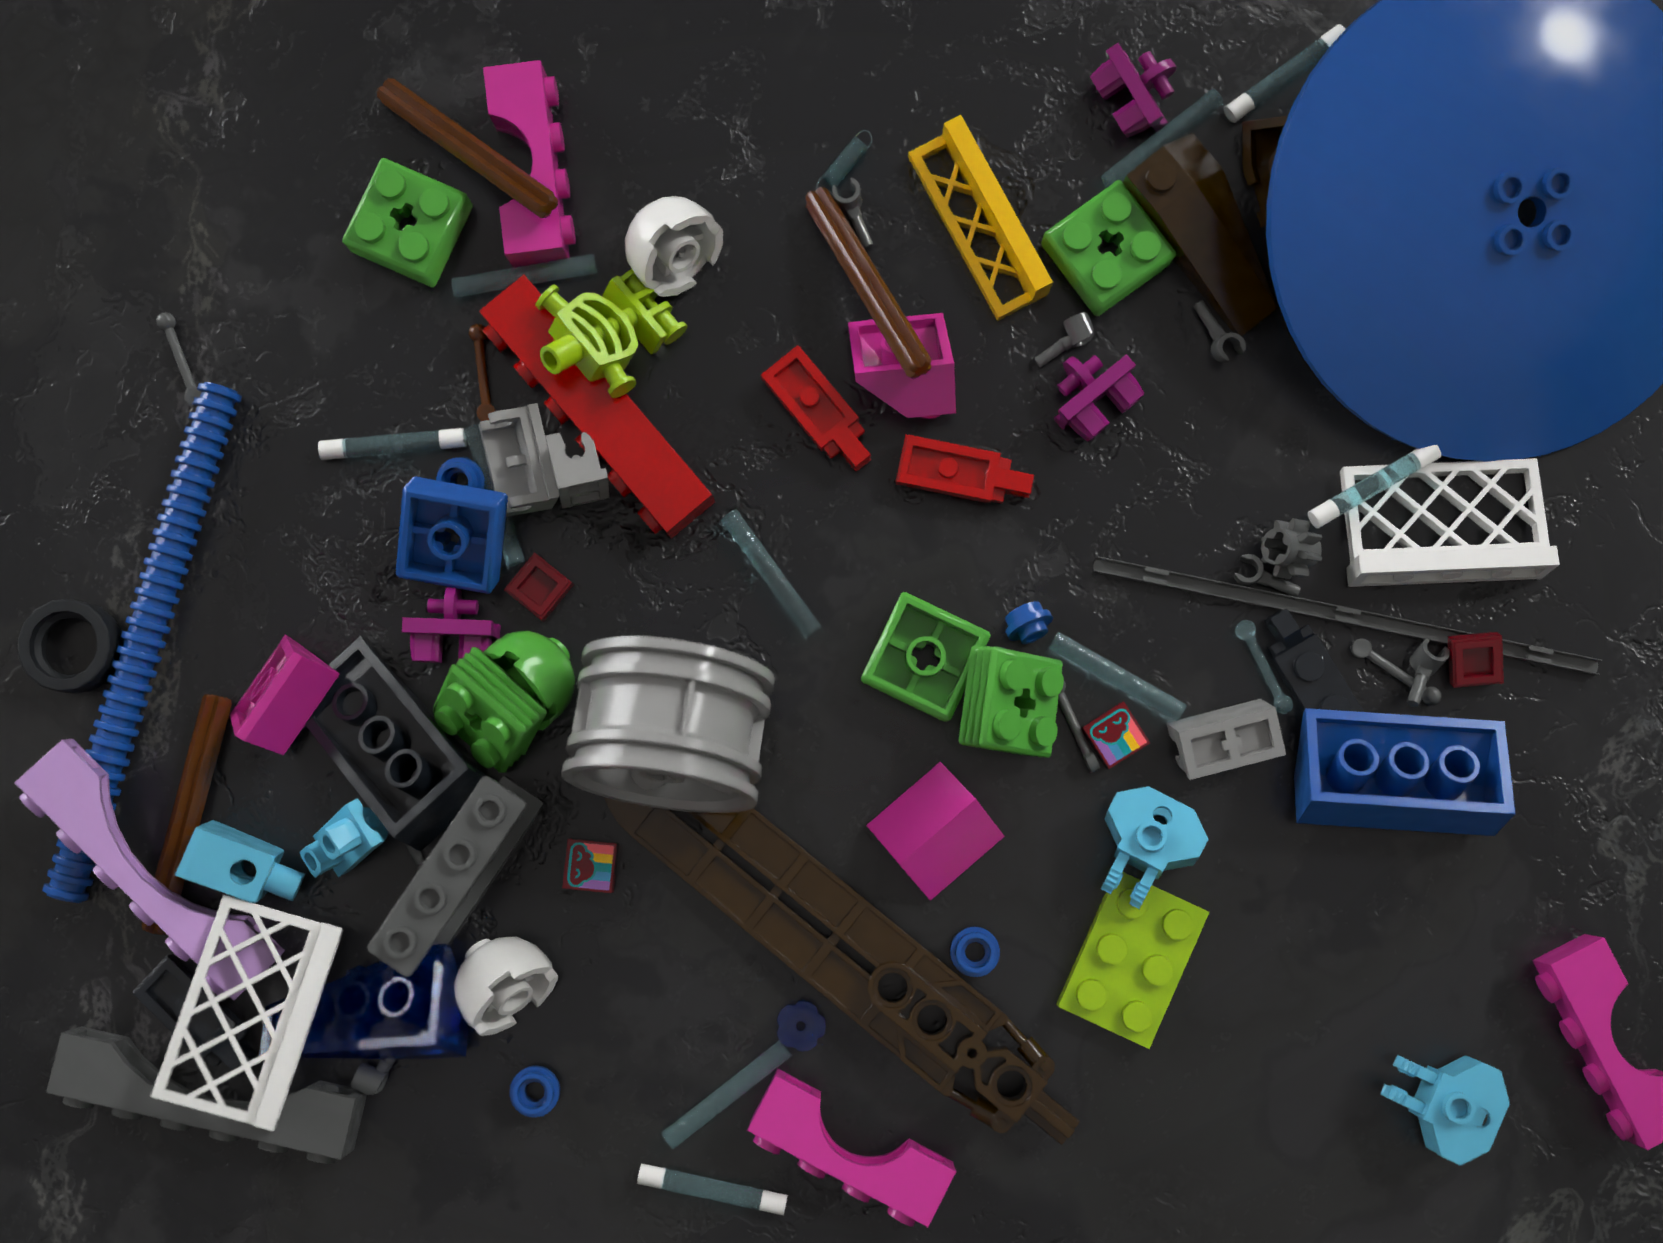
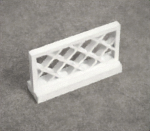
[1340,458,1560,587]
[150,894,343,1131]

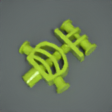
[535,269,688,398]

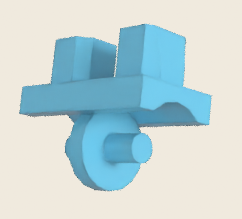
[300,798,388,878]

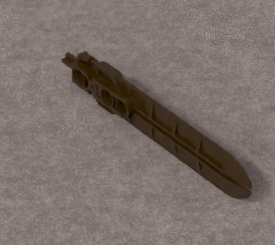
[604,797,1080,1145]

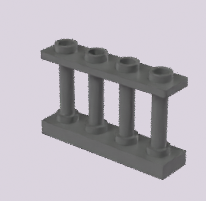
[368,775,546,976]

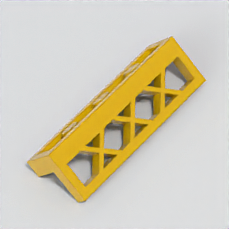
[908,115,1053,321]

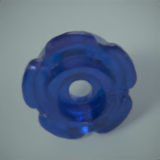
[777,1001,826,1051]

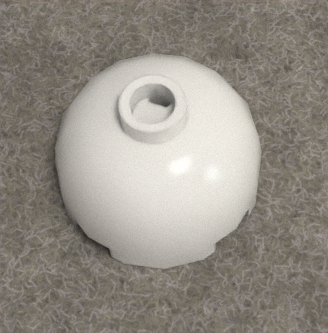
[625,196,723,297]
[454,937,558,1036]

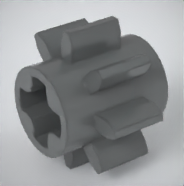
[1261,518,1323,579]

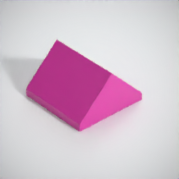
[229,635,340,755]
[866,761,1005,901]

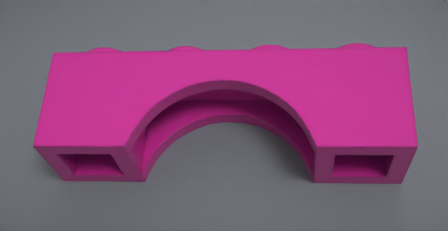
[483,60,576,268]
[1532,934,1663,1150]
[747,1068,956,1227]

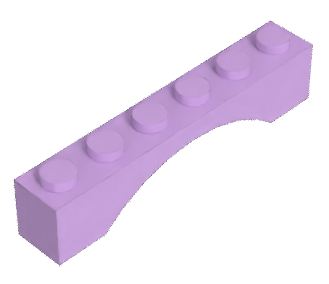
[14,739,285,1000]

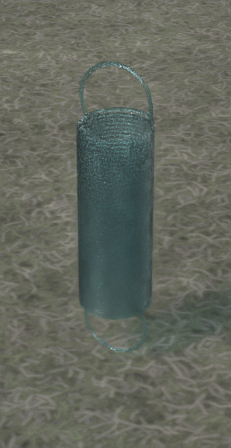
[817,130,872,193]

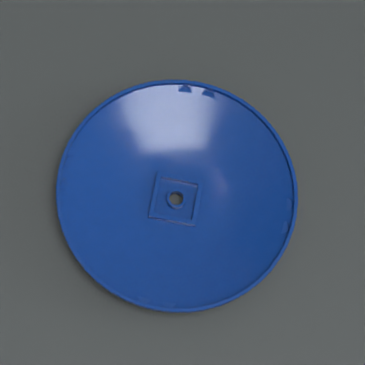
[1266,0,1663,462]

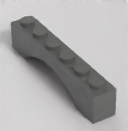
[46,1026,367,1164]

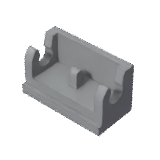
[479,403,559,517]
[546,432,609,509]
[1167,699,1286,780]

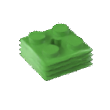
[342,158,473,287]
[1041,180,1176,316]
[861,592,990,722]
[959,646,1064,758]
[433,647,547,773]

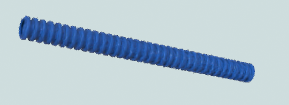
[42,382,242,903]

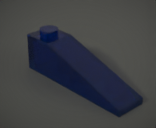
[259,944,469,1059]

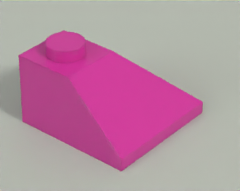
[848,313,956,419]

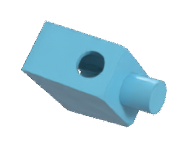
[175,820,305,903]

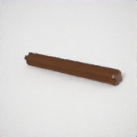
[377,78,558,218]
[805,187,931,379]
[141,694,232,935]

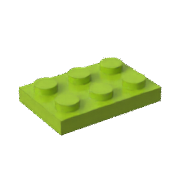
[1056,872,1210,1049]

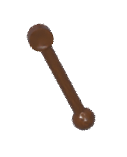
[468,323,497,421]

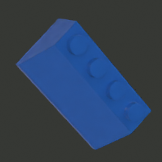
[1294,708,1515,836]

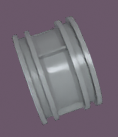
[561,636,775,813]

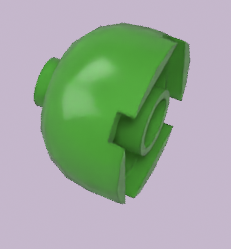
[484,631,575,730]

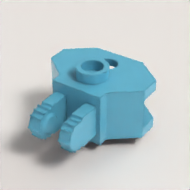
[1101,786,1208,909]
[1380,1055,1510,1166]

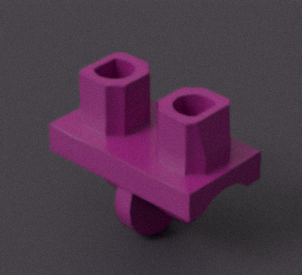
[1090,43,1177,138]
[1054,354,1145,442]
[402,587,500,663]

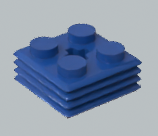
[396,477,508,594]

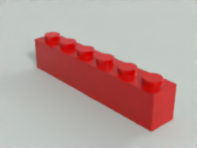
[479,274,715,539]

